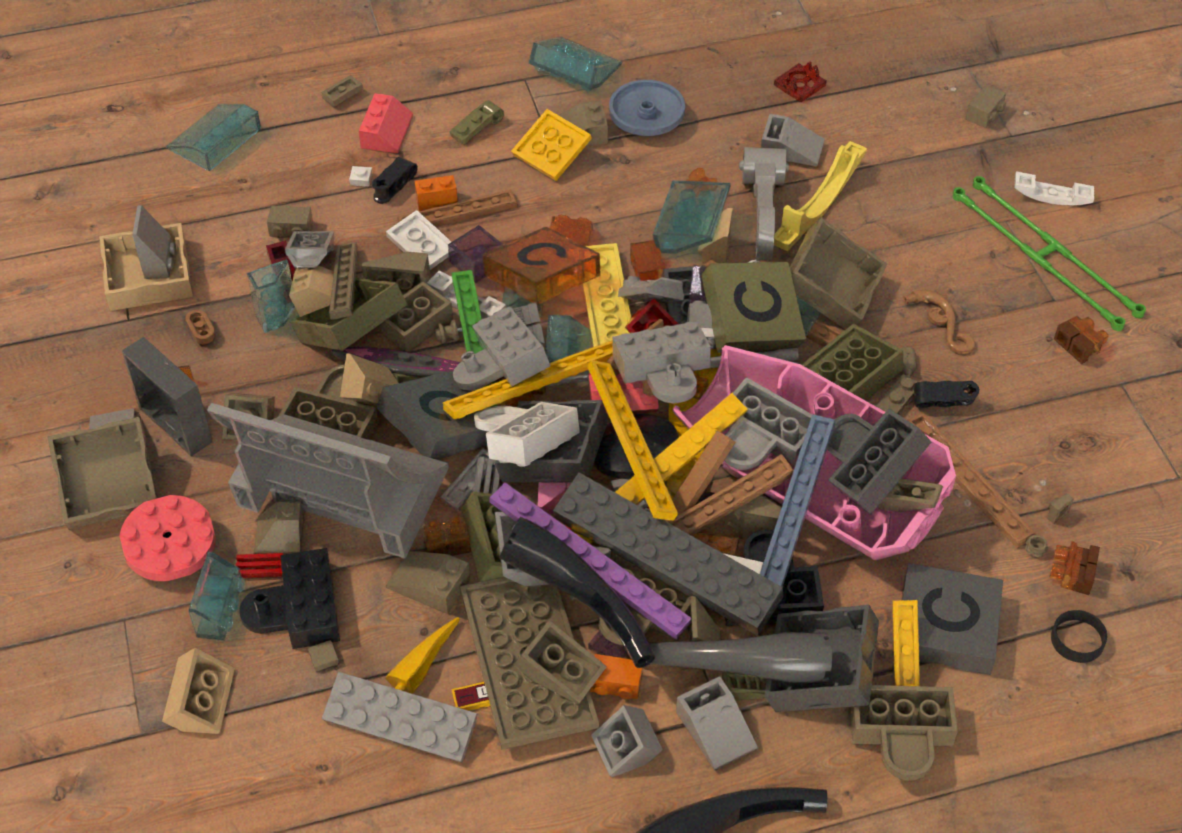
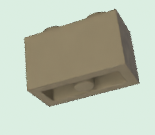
[966,84,1007,128]
[267,205,313,238]

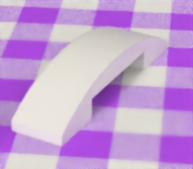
[1014,171,1094,205]
[427,271,506,319]

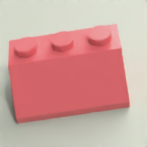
[359,93,413,153]
[588,373,659,416]

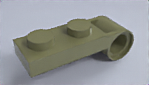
[449,100,504,145]

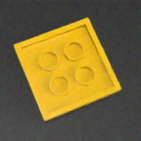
[511,109,592,181]

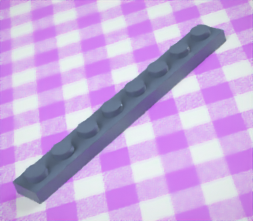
[760,414,835,587]

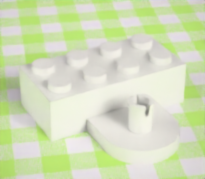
[474,402,580,467]

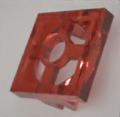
[774,61,827,102]

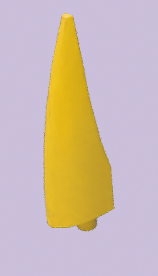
[385,617,460,694]

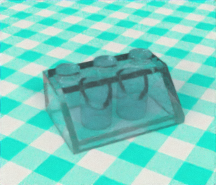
[247,259,295,333]
[546,315,591,363]
[189,552,245,641]

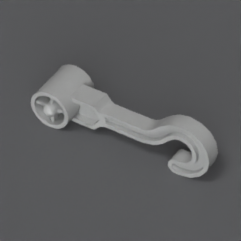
[739,147,790,261]

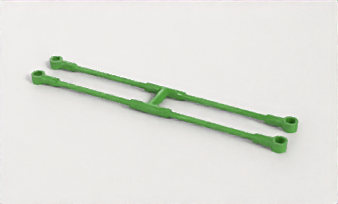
[952,176,1146,331]

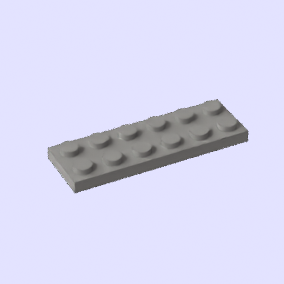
[322,672,478,763]

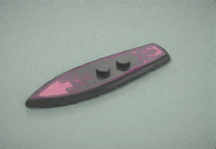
[332,347,460,377]

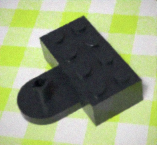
[725,530,824,626]
[239,548,340,649]

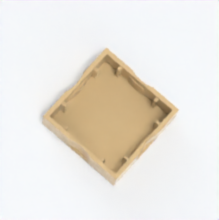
[99,223,193,311]

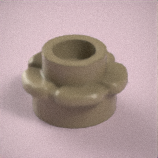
[1025,535,1048,557]

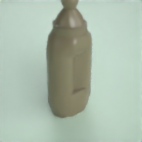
[902,347,916,378]

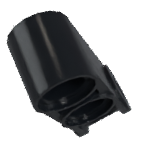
[372,157,418,204]
[913,381,980,408]

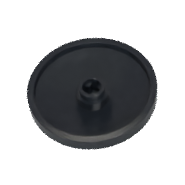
[594,414,679,479]

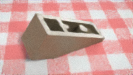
[878,478,943,512]

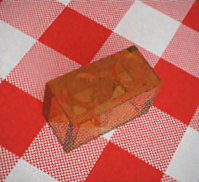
[630,240,666,281]

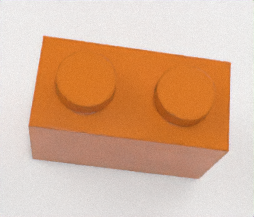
[414,175,458,211]
[590,654,643,699]

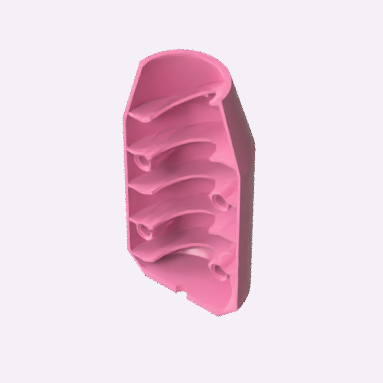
[673,345,956,560]

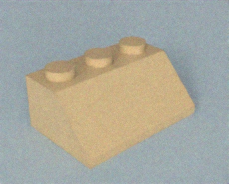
[289,266,334,317]
[340,353,398,409]
[162,648,235,734]

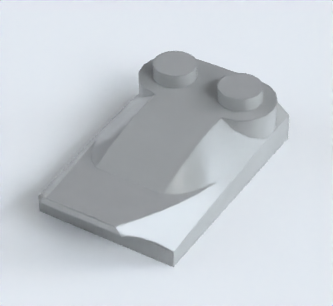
[285,231,334,268]
[618,276,684,303]

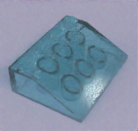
[528,37,622,91]
[166,104,261,171]
[653,180,731,254]

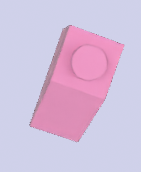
[538,482,571,515]

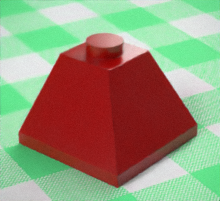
[625,298,679,333]

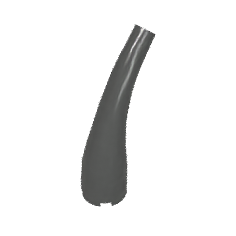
[648,632,832,683]

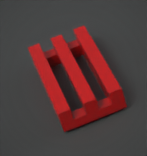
[235,553,284,578]

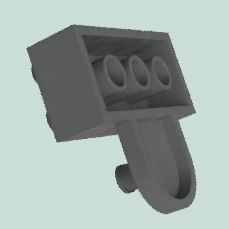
[827,409,932,514]

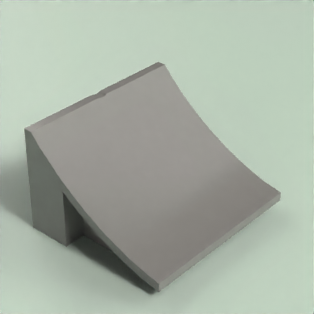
[207,403,449,558]

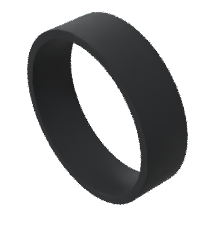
[1051,610,1107,663]

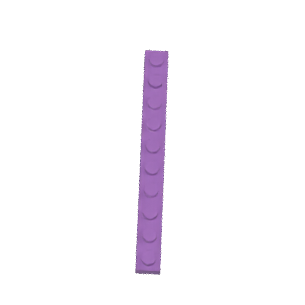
[490,483,692,639]

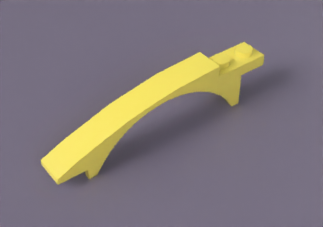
[774,141,867,251]

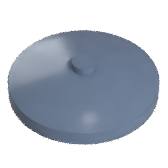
[609,80,685,136]

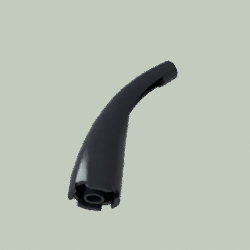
[499,516,655,668]
[636,787,828,833]

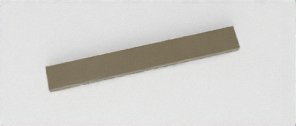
[329,242,358,320]

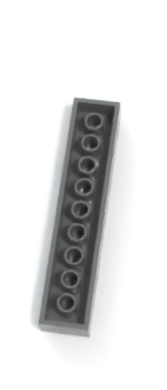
[553,473,783,636]

